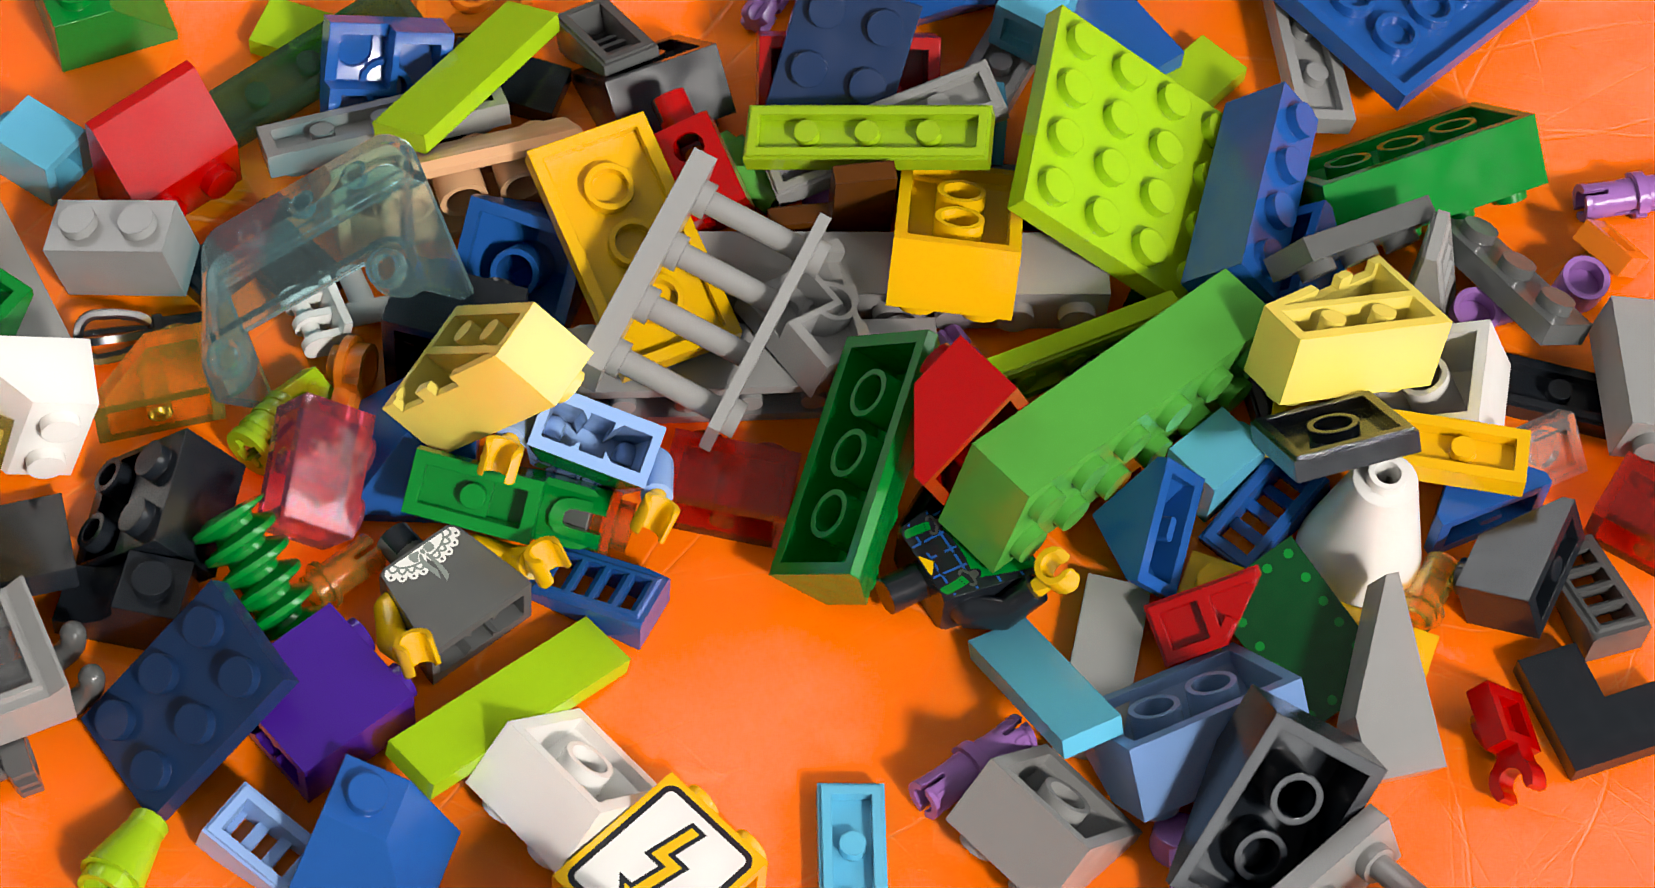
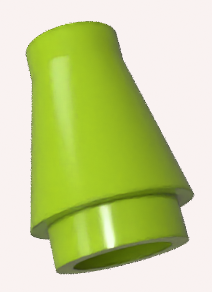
[77,808,169,888]

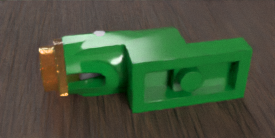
[401,445,638,555]

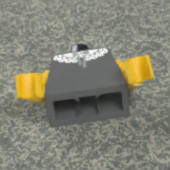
[373,522,572,685]

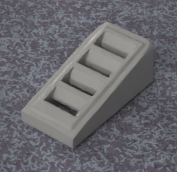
[1408,209,1456,318]

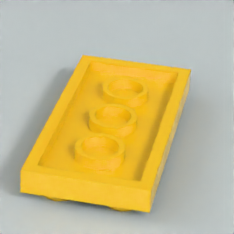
[525,111,743,384]

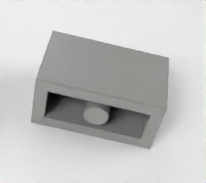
[42,199,200,296]

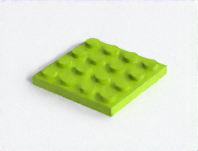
[1007,5,1223,300]

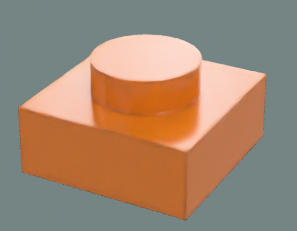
[1572,219,1650,278]

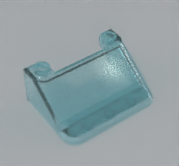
[201,134,474,408]

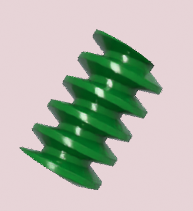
[192,493,324,641]

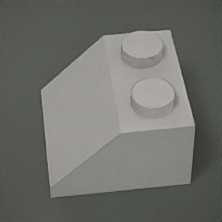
[945,743,1143,888]

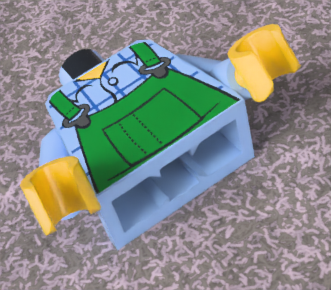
[477,393,681,544]

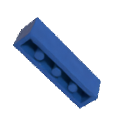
[1181,81,1319,304]

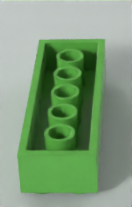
[938,268,1266,573]

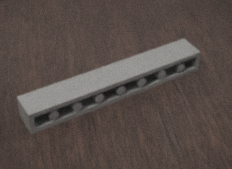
[698,231,1111,332]

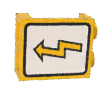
[552,772,768,888]

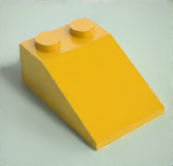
[885,168,1023,323]

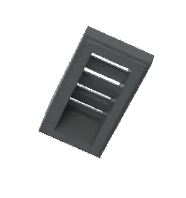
[556,0,660,77]
[1555,534,1652,662]

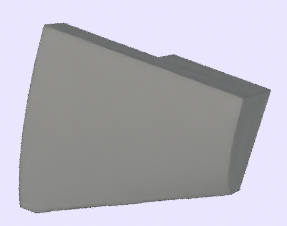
[733,237,870,399]

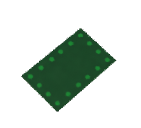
[1234,536,1358,722]

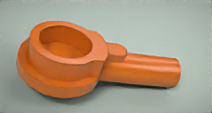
[312,334,379,458]

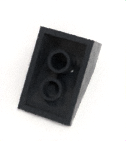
[1166,684,1388,888]

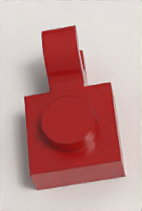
[1466,680,1547,806]

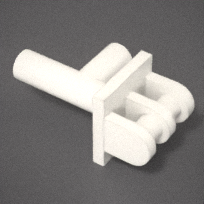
[282,265,390,358]

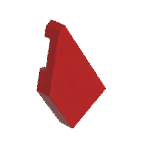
[1143,564,1262,667]

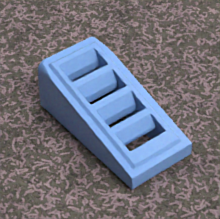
[195,781,311,888]

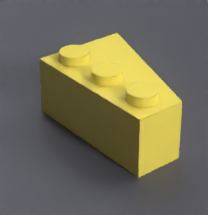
[1244,255,1453,406]
[382,302,594,453]

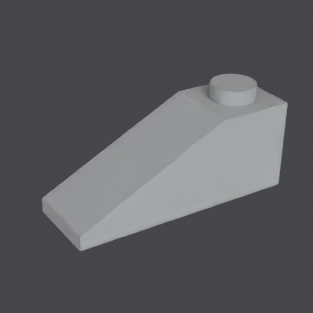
[1337,572,1447,784]

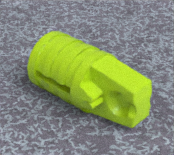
[227,366,334,476]

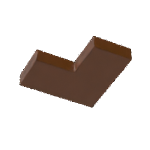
[767,160,898,232]

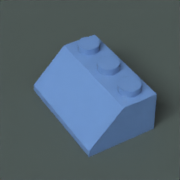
[1085,642,1309,822]

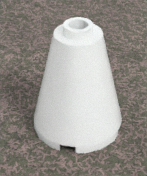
[1295,457,1422,608]

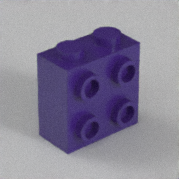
[249,603,417,803]

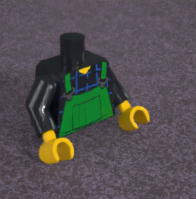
[875,485,1080,630]

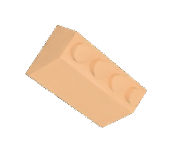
[324,117,583,263]

